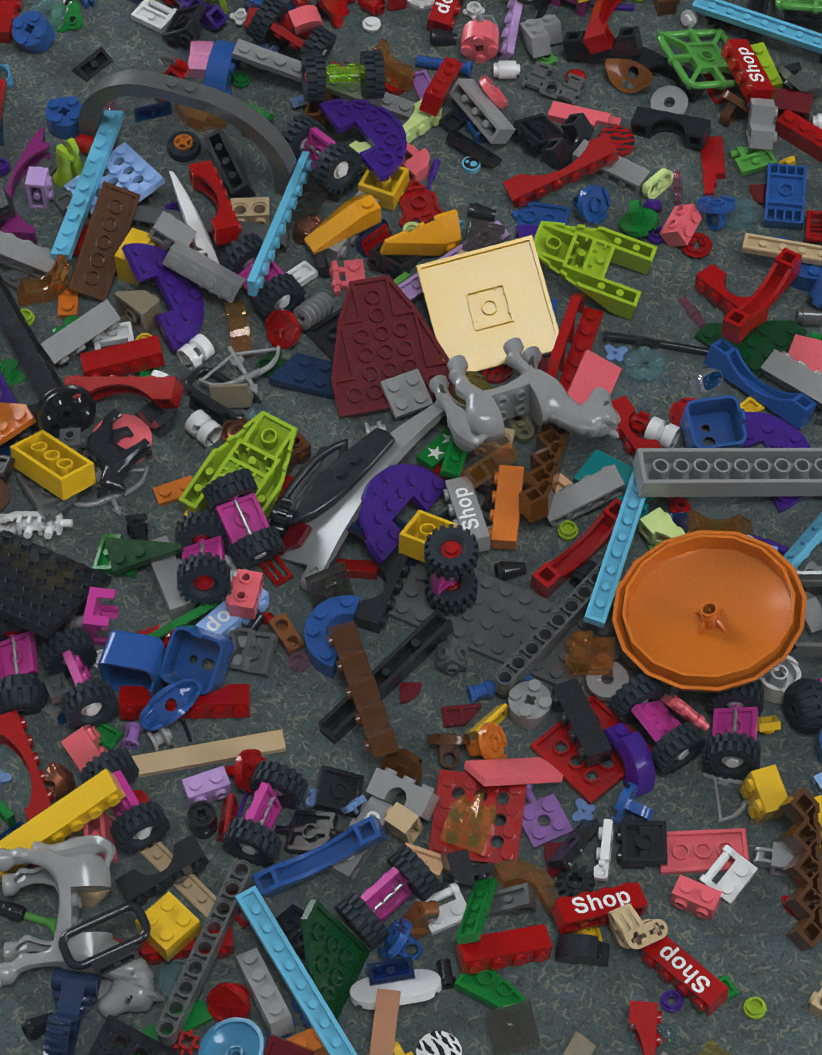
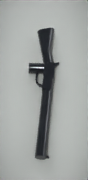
[603,330,709,356]

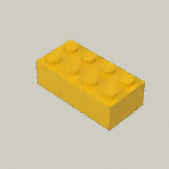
[10,429,96,501]

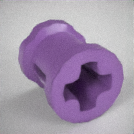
[120,722,143,750]

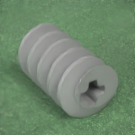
[293,292,334,330]

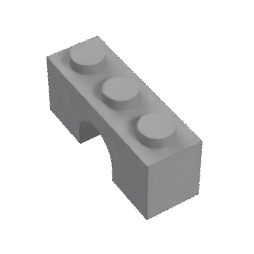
[366,767,440,821]

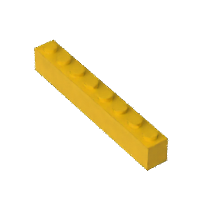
[0,769,126,882]

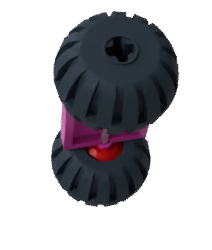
[0,617,47,716]
[783,678,822,732]

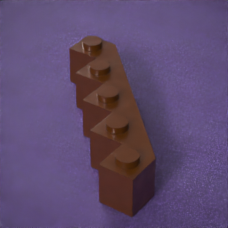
[519,423,570,523]
[327,620,399,759]
[779,787,822,951]

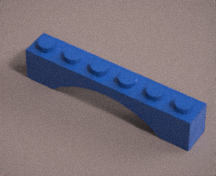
[704,338,818,429]
[252,815,388,898]

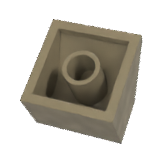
[114,290,162,334]

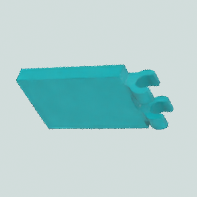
[573,449,646,510]

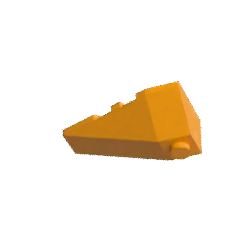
[304,194,381,254]
[380,209,462,256]

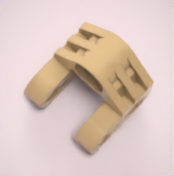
[608,903,668,949]

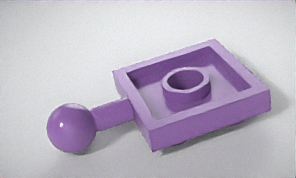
[522,784,574,850]

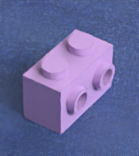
[25,166,55,209]
[182,766,232,807]

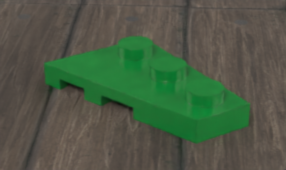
[454,969,526,1020]

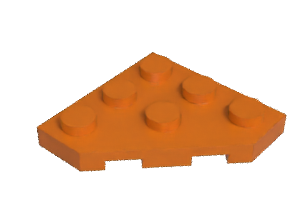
[0,402,37,446]

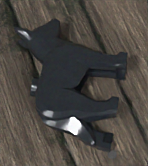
[87,409,152,498]

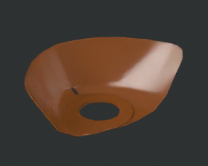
[605,58,653,93]

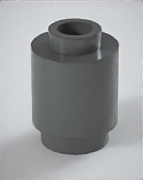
[796,306,822,326]

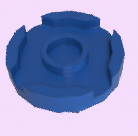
[573,184,611,224]
[697,195,736,231]
[611,782,654,826]
[378,916,422,961]

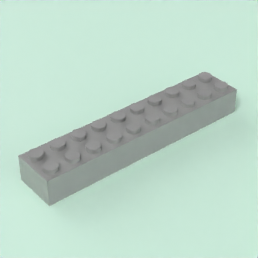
[632,448,822,497]

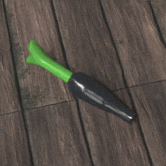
[0,900,57,937]

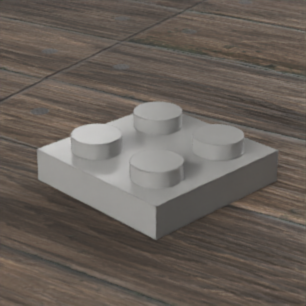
[380,369,433,420]

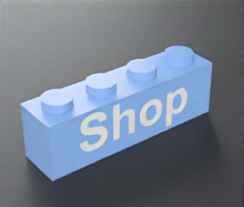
[195,589,270,639]

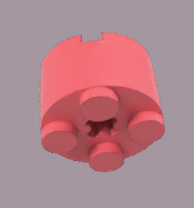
[461,20,499,63]

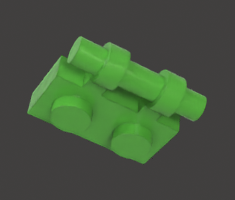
[729,146,777,177]

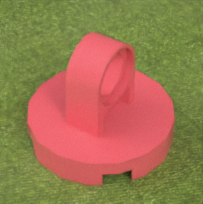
[479,75,508,109]

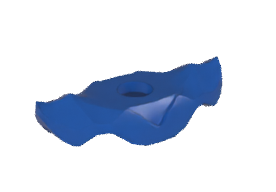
[139,678,203,731]

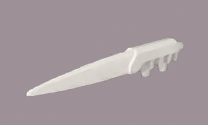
[169,171,222,299]
[0,511,73,539]

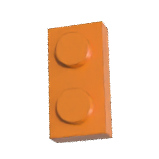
[57,283,79,319]
[152,475,193,507]

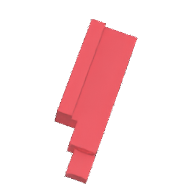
[547,101,622,129]

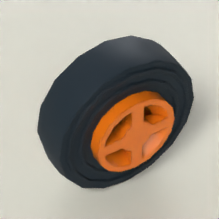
[167,131,201,162]

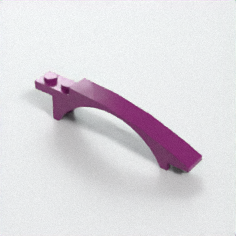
[0,128,51,244]

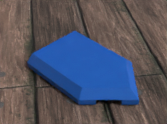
[511,201,571,226]

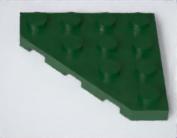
[694,320,807,379]
[301,900,371,1020]

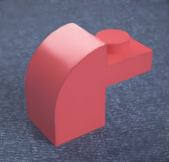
[288,5,324,35]
[402,142,430,182]

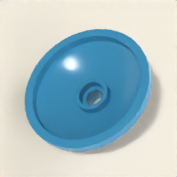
[198,1017,266,1055]

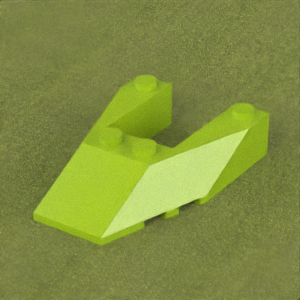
[534,221,657,320]
[178,410,298,519]

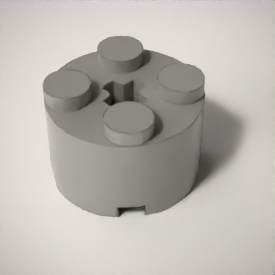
[508,679,552,730]

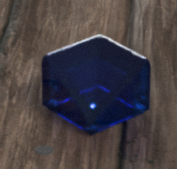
[671,511,694,533]

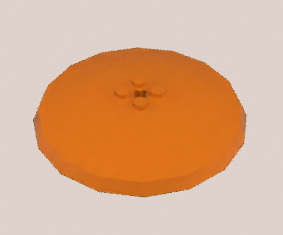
[612,530,807,692]

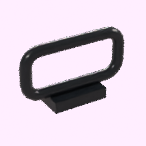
[184,366,262,426]
[58,902,151,977]

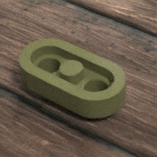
[506,413,535,444]

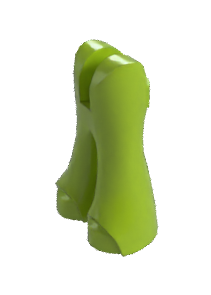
[52,138,85,188]

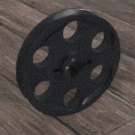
[35,384,96,438]

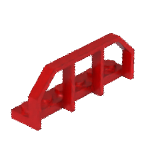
[547,293,604,392]

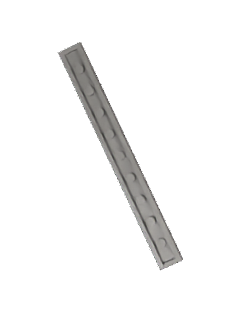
[232,39,415,121]

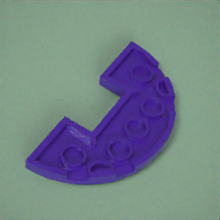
[319,98,407,182]
[122,243,204,353]
[742,412,811,513]
[359,464,445,564]

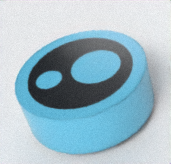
[462,156,481,174]

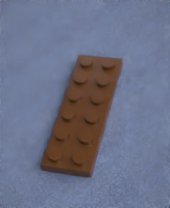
[67,181,140,302]

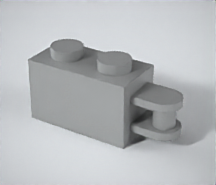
[753,841,796,877]

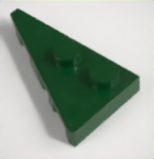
[105,537,184,575]

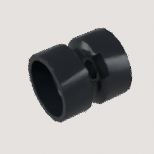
[187,801,218,839]

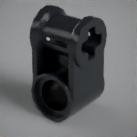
[125,513,148,540]

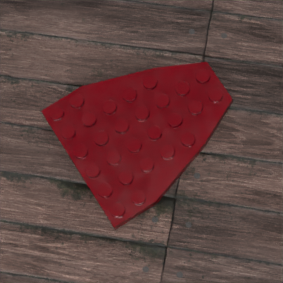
[331,275,458,419]

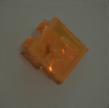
[565,631,616,675]

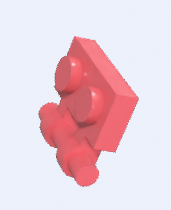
[329,259,366,296]
[660,693,710,731]

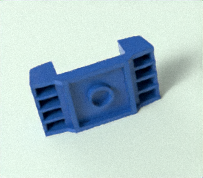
[763,162,807,230]

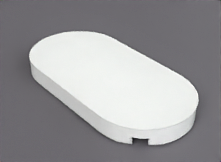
[350,969,442,1010]

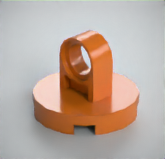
[465,722,507,760]

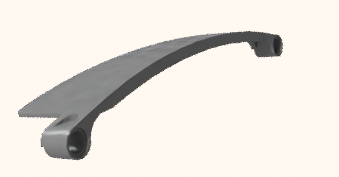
[278,400,462,595]

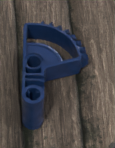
[43,968,101,1055]

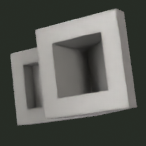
[804,591,822,633]

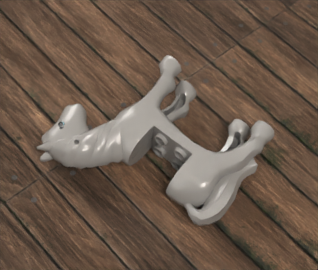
[429,337,621,452]
[0,835,164,1018]

